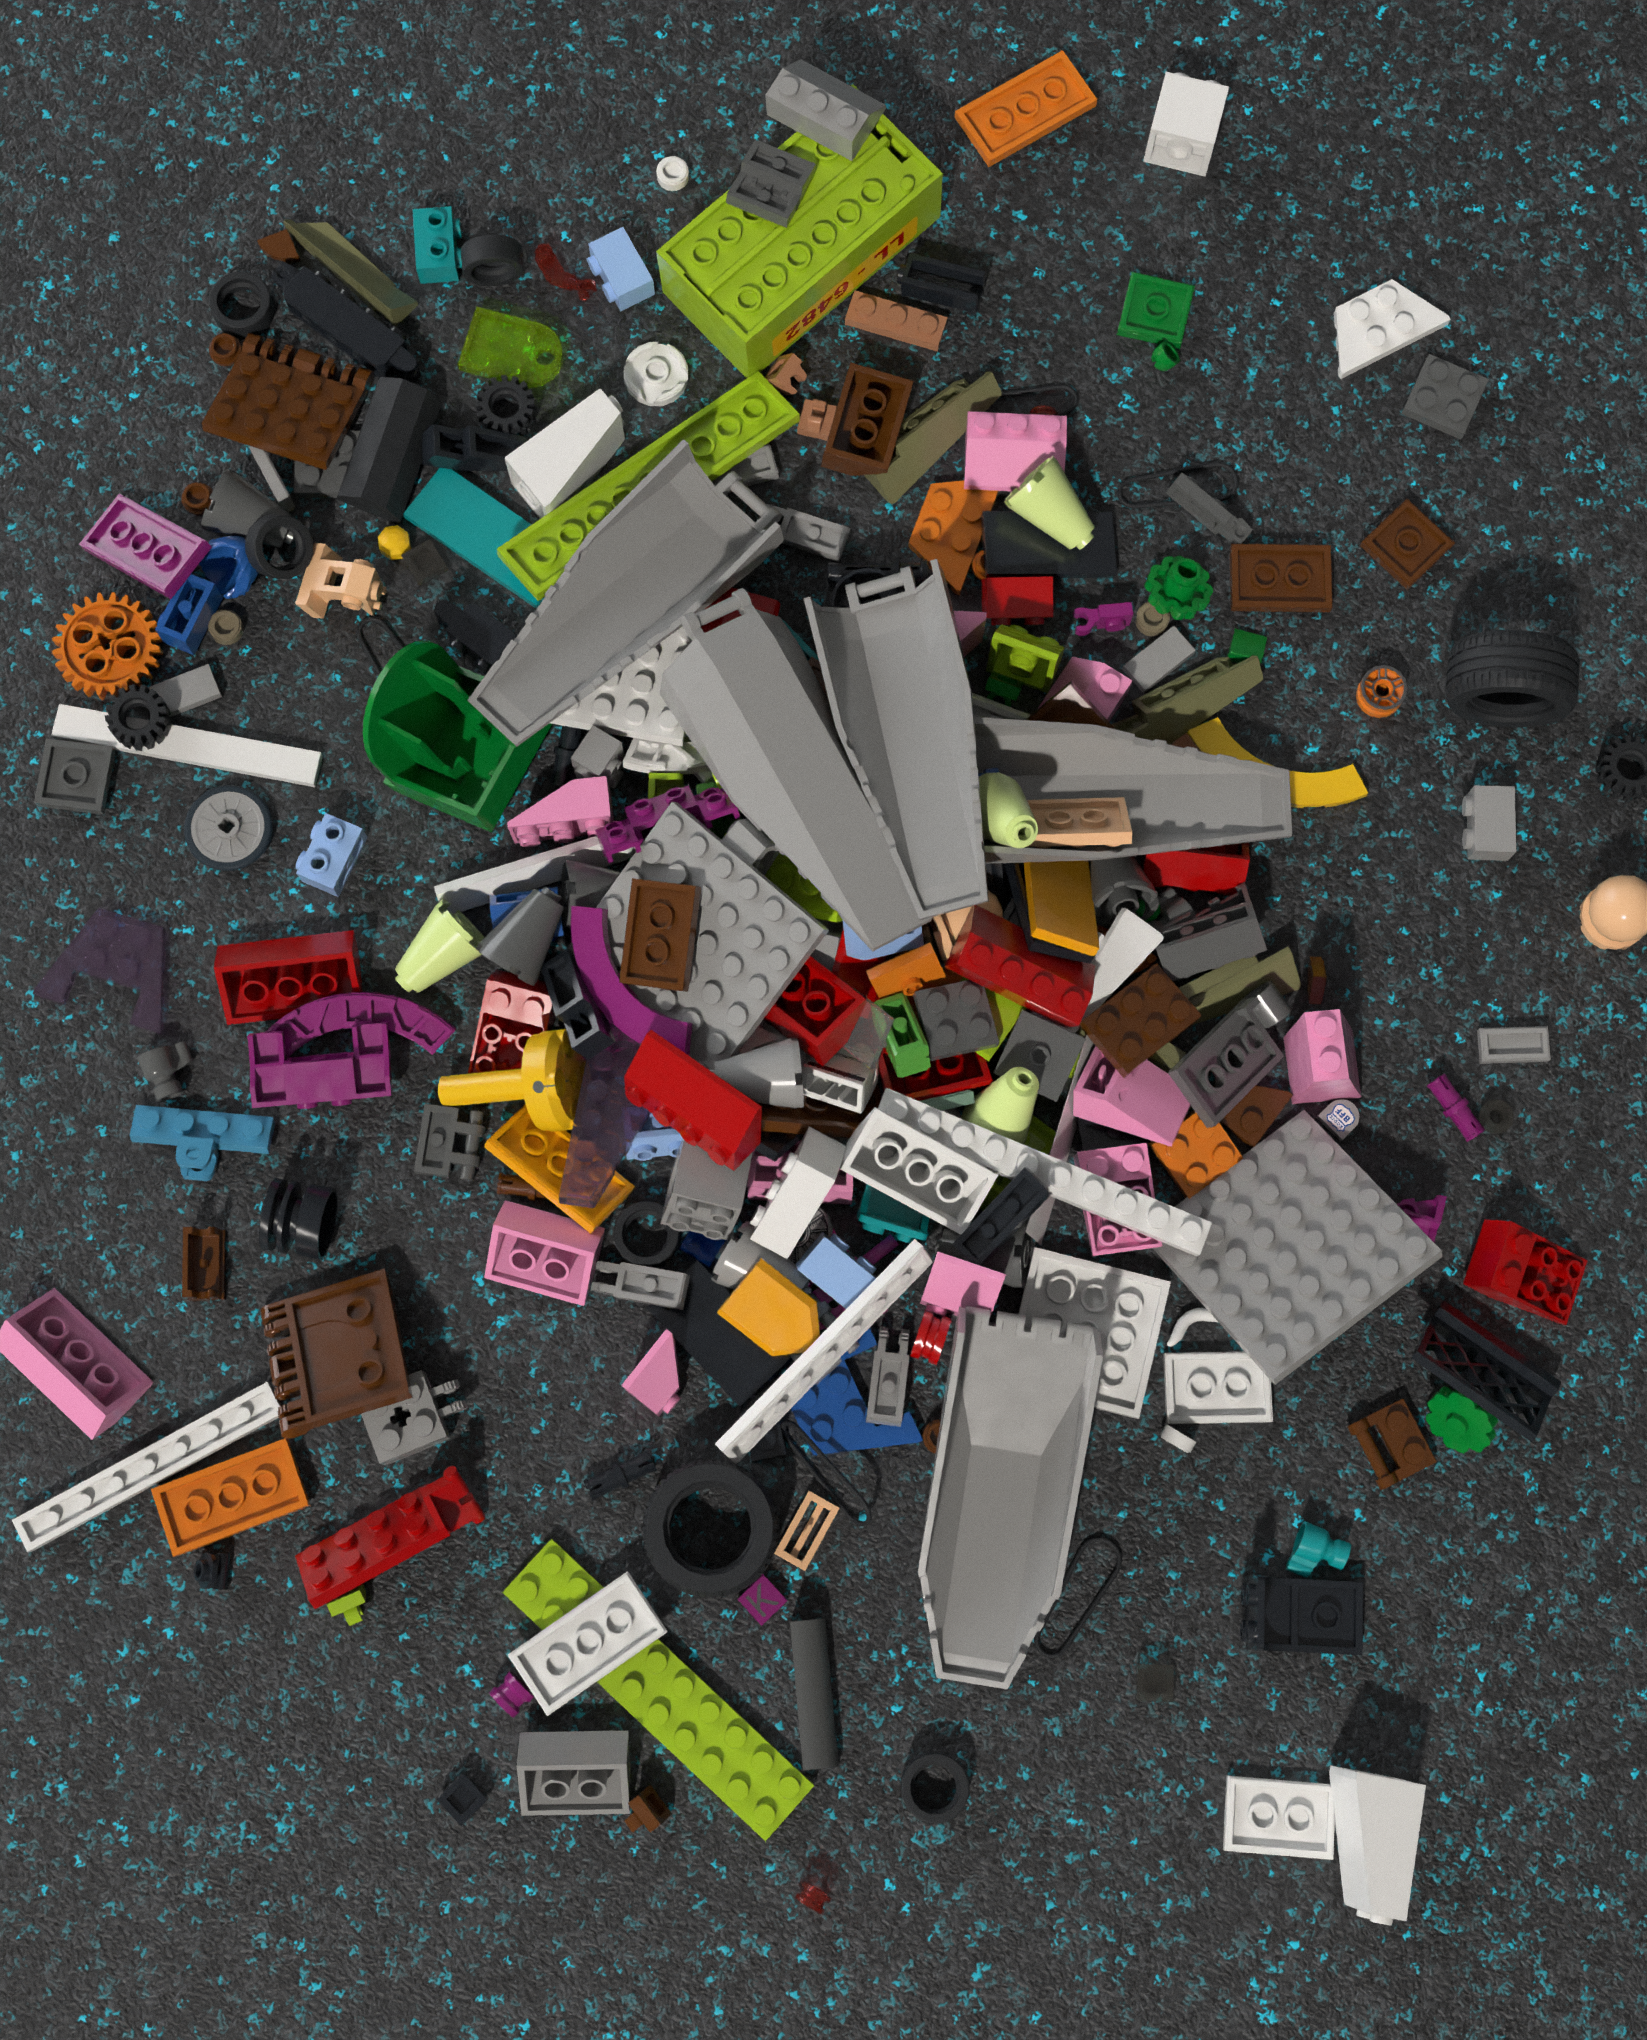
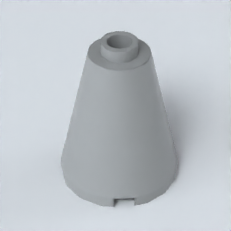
[710,1038,804,1108]
[711,1221,813,1296]

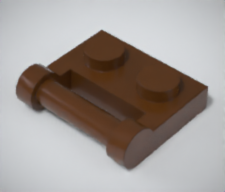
[1347,1399,1437,1490]

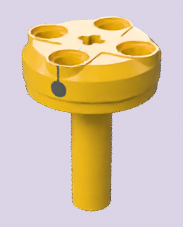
[438,1029,591,1132]

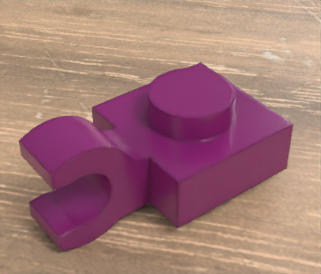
[1073,602,1133,636]

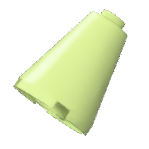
[1004,456,1095,550]
[979,772,1038,848]
[395,899,484,993]
[961,1067,1039,1144]

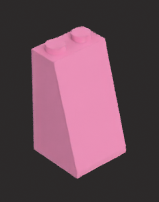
[1283,1009,1361,1104]

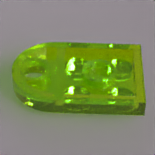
[457,306,563,388]

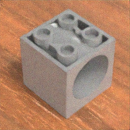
[660,1139,753,1240]

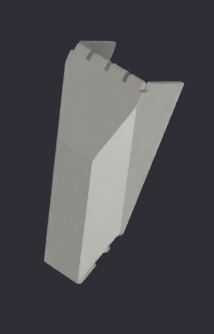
[918,1306,1103,1689]

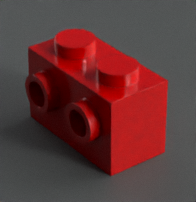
[982,576,1053,625]

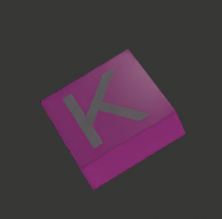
[737,1574,787,1626]

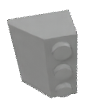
[765,59,886,161]
[517,1730,630,1816]

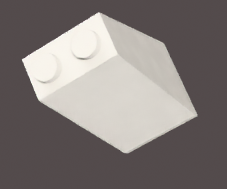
[505,388,625,519]
[1329,1765,1426,1926]

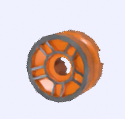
[1356,665,1408,718]

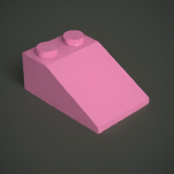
[920,1252,1006,1317]

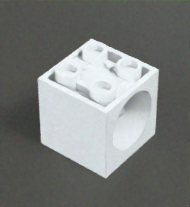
[1143,72,1229,176]

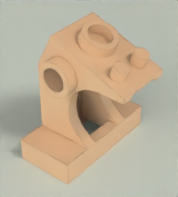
[295,543,387,619]

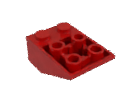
[468,969,556,1074]
[1463,1219,1588,1325]

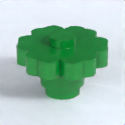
[1144,556,1213,620]
[1426,1387,1498,1454]

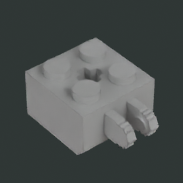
[361,1370,468,1466]

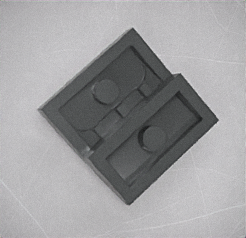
[726,139,816,228]

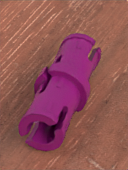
[1426,1073,1485,1142]

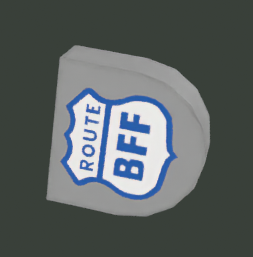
[1316,1099,1360,1142]

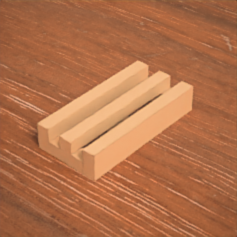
[774,1491,840,1571]

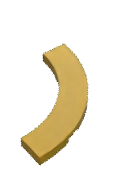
[1187,717,1368,808]

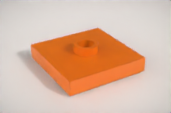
[866,943,950,1005]

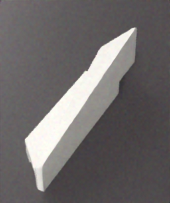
[1032,908,1164,1033]

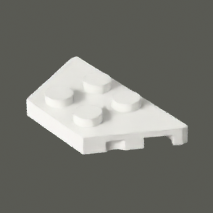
[1334,279,1451,379]

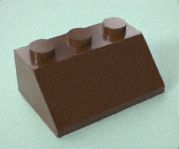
[821,362,914,476]

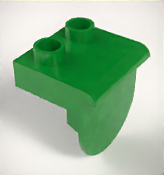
[363,640,552,833]

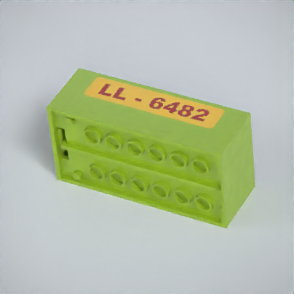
[656,84,943,379]

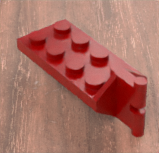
[295,1466,486,1609]

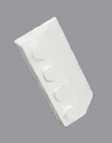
[840,1107,998,1234]

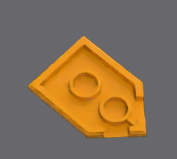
[717,1258,820,1356]

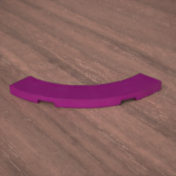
[571,906,693,1055]
[265,992,457,1057]

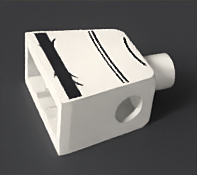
[802,1043,879,1114]

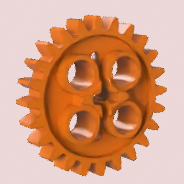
[52,592,163,700]

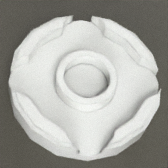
[624,342,688,406]

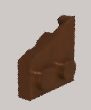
[1213,1084,1293,1148]

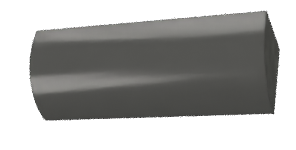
[790,1618,839,1770]

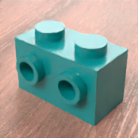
[412,206,462,284]

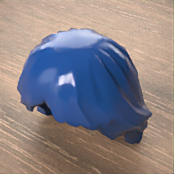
[199,536,259,599]

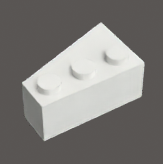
[750,1126,846,1259]

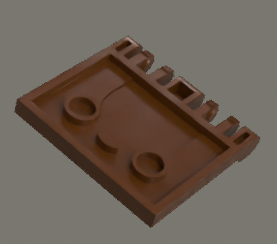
[202,332,374,470]
[260,1268,413,1438]

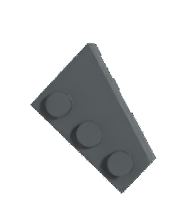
[1156,882,1267,981]

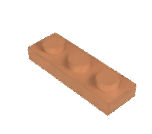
[845,290,948,352]

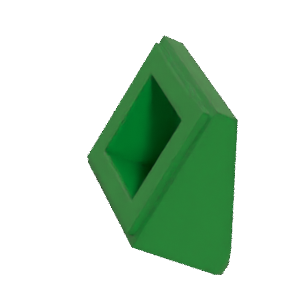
[1227,628,1267,665]

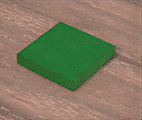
[1117,272,1195,349]

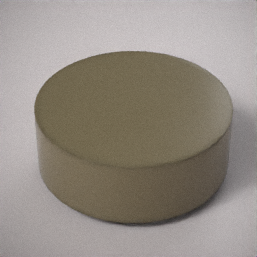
[1135,602,1170,636]
[208,610,244,645]

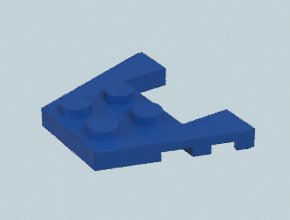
[791,1328,923,1456]

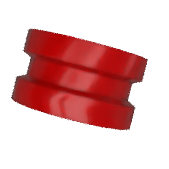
[910,1310,952,1365]

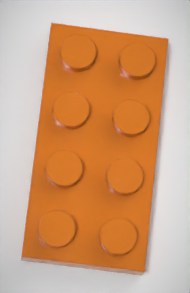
[955,50,1097,167]
[151,1438,311,1557]

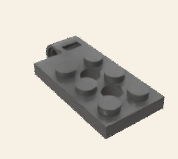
[1168,981,1291,1128]

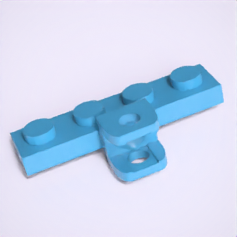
[129,1105,275,1181]

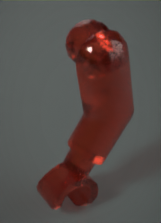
[535,244,597,301]

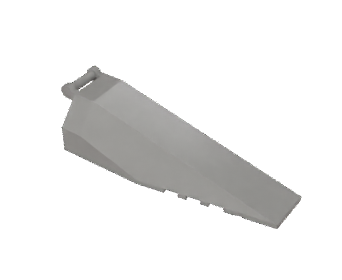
[468,439,784,747]
[804,559,989,920]
[660,588,932,952]
[974,717,1292,864]

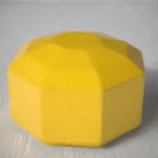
[378,525,411,560]

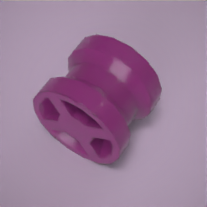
[489,1671,534,1718]

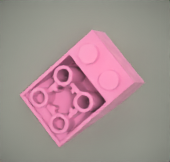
[507,776,614,847]
[1073,1046,1190,1147]
[1074,1143,1162,1256]

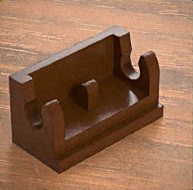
[182,1226,226,1301]

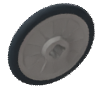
[184,785,273,871]

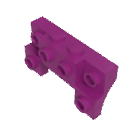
[595,785,740,863]
[247,1022,394,1109]

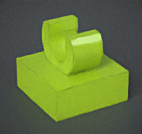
[326,1584,366,1626]

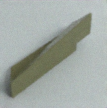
[283,219,418,327]
[864,371,1002,504]
[1112,655,1263,745]
[1179,947,1301,1025]

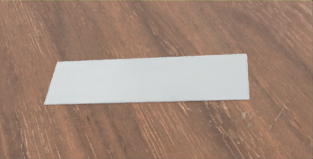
[1026,1035,1096,1245]

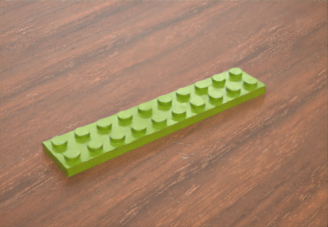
[496,371,800,601]
[502,1539,814,1842]

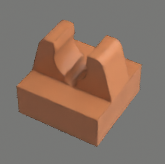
[765,353,807,396]
[797,399,837,441]

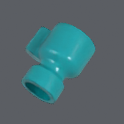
[1285,1521,1351,1578]

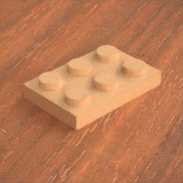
[1027,797,1132,849]

